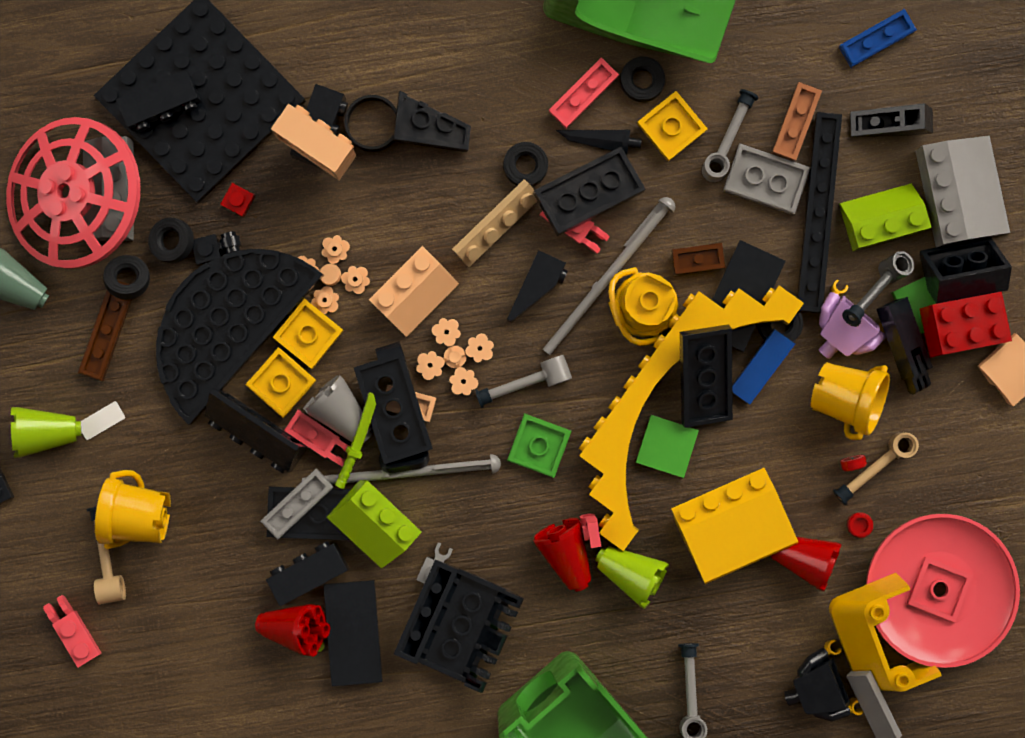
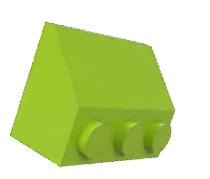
[839,183,932,251]
[326,480,422,569]

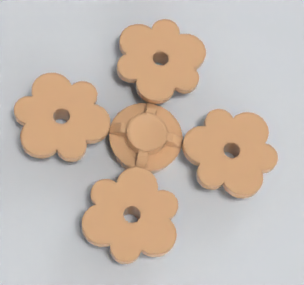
[298,235,370,315]
[416,318,494,396]

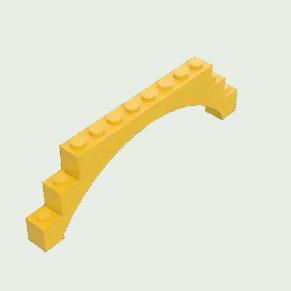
[579,286,804,551]

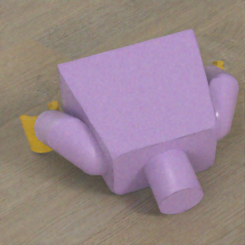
[819,280,886,359]

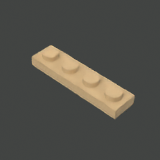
[452,180,537,267]

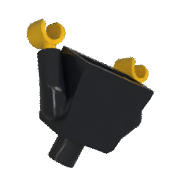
[784,640,863,722]

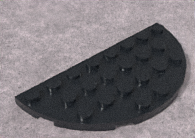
[156,249,324,425]

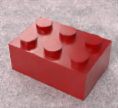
[919,292,1012,358]

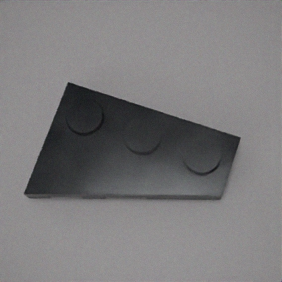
[393,91,471,152]

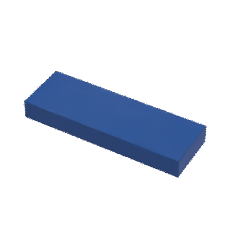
[839,9,917,68]
[732,329,795,404]

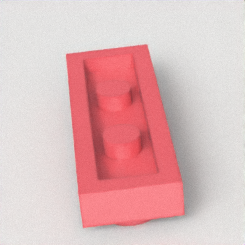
[549,57,619,129]

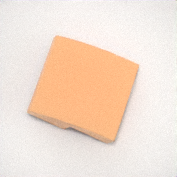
[978,333,1025,406]

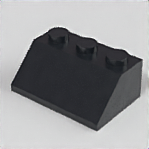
[919,237,1012,304]

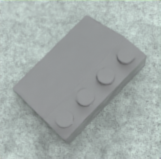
[916,136,1010,247]

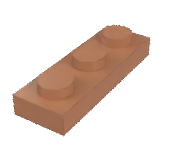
[772,82,822,162]

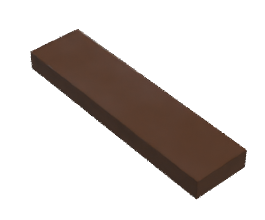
[78,281,132,381]

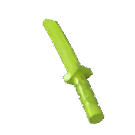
[335,392,376,489]

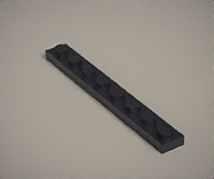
[797,112,842,313]

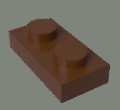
[671,243,725,275]

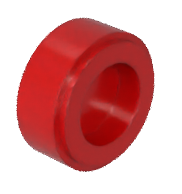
[840,455,867,471]
[847,512,873,538]

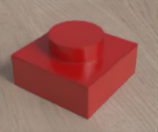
[220,183,255,218]

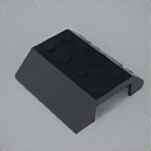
[394,559,524,693]

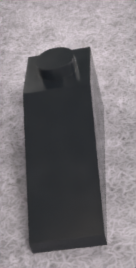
[850,103,933,137]
[507,250,568,323]

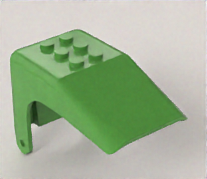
[543,0,736,63]
[497,651,648,738]

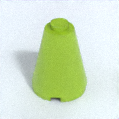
[11,407,82,458]
[595,546,669,609]

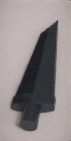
[556,129,642,155]

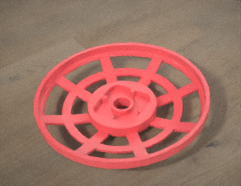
[6,117,141,269]

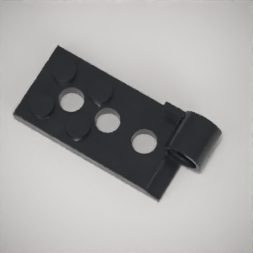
[354,341,433,465]

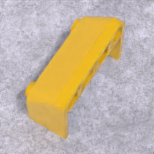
[829,573,942,692]

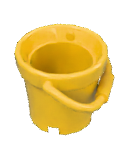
[608,267,678,346]
[811,362,890,440]
[95,470,171,549]

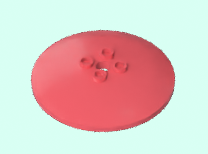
[866,514,1020,668]

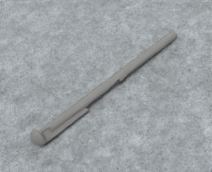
[543,197,675,355]
[302,454,501,485]

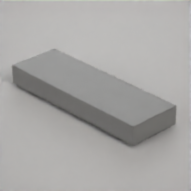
[260,469,334,540]
[846,671,902,738]

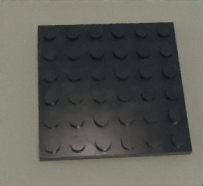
[93,0,306,203]

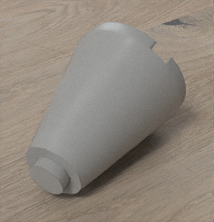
[303,375,372,443]

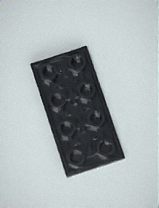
[712,240,786,352]
[324,580,383,686]

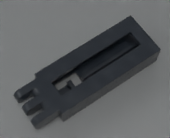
[876,297,933,395]

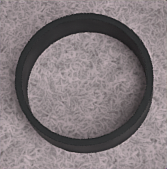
[344,95,396,152]

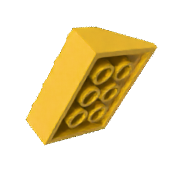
[671,468,798,584]

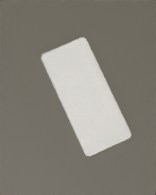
[81,401,125,440]

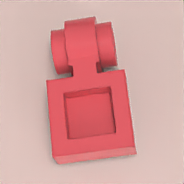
[579,513,601,548]

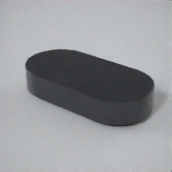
[379,451,430,473]

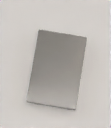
[723,143,810,215]

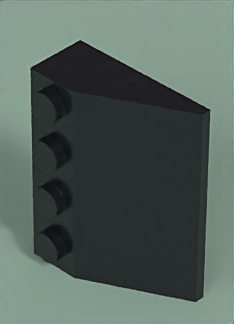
[204,388,308,473]

